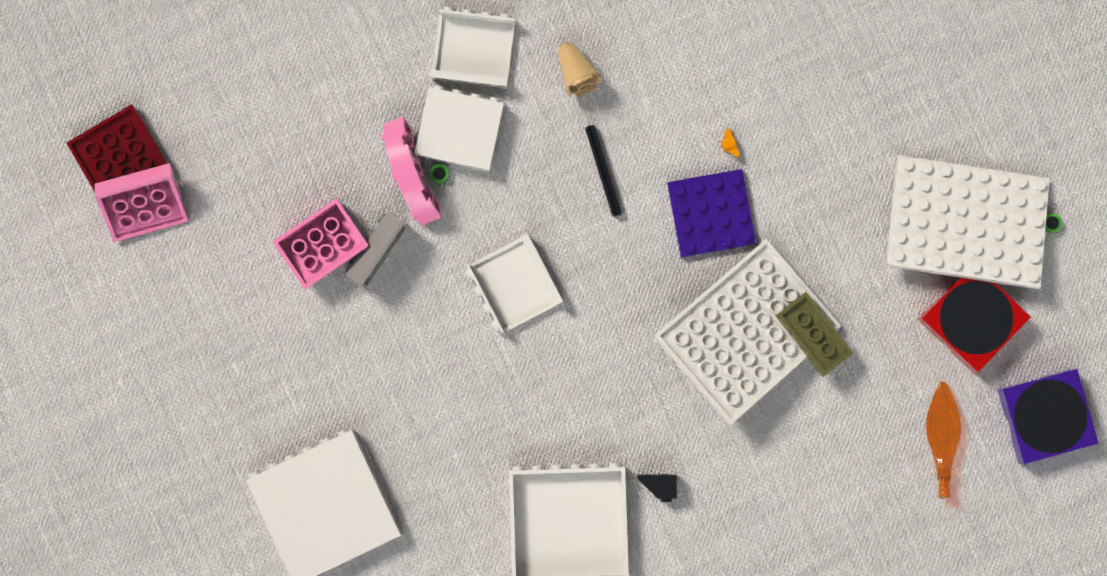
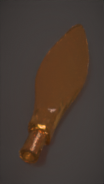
[926,382,961,499]

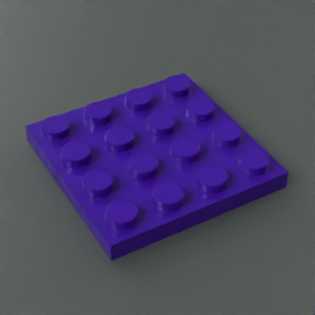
[667,169,756,258]

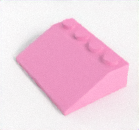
[95,163,189,242]
[273,198,369,289]

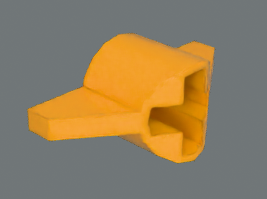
[722,128,740,158]

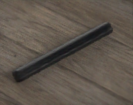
[585,125,622,217]

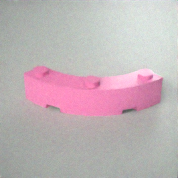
[382,117,441,226]

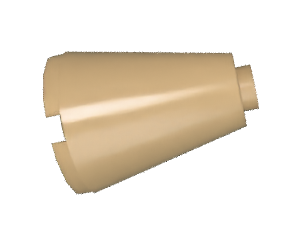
[557,42,602,97]

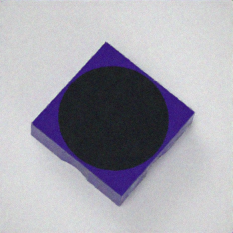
[997,369,1099,464]

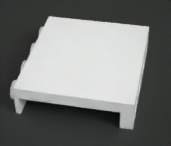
[431,7,515,89]
[414,85,504,172]
[465,233,563,334]

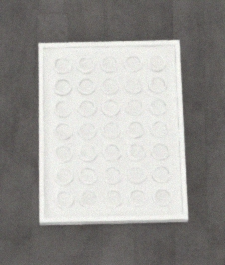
[885,155,1050,289]
[653,239,841,425]

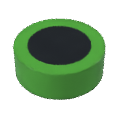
[430,164,449,184]
[1045,213,1062,233]

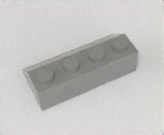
[345,211,408,289]

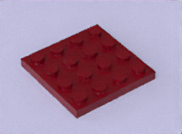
[66,104,168,192]

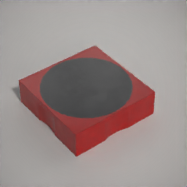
[917,277,1031,373]

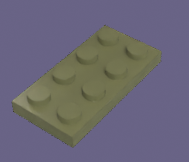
[775,292,853,377]

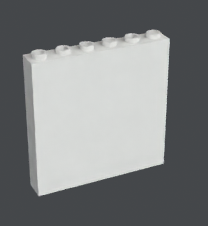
[246,428,402,576]
[509,463,629,576]

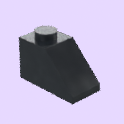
[637,474,677,502]

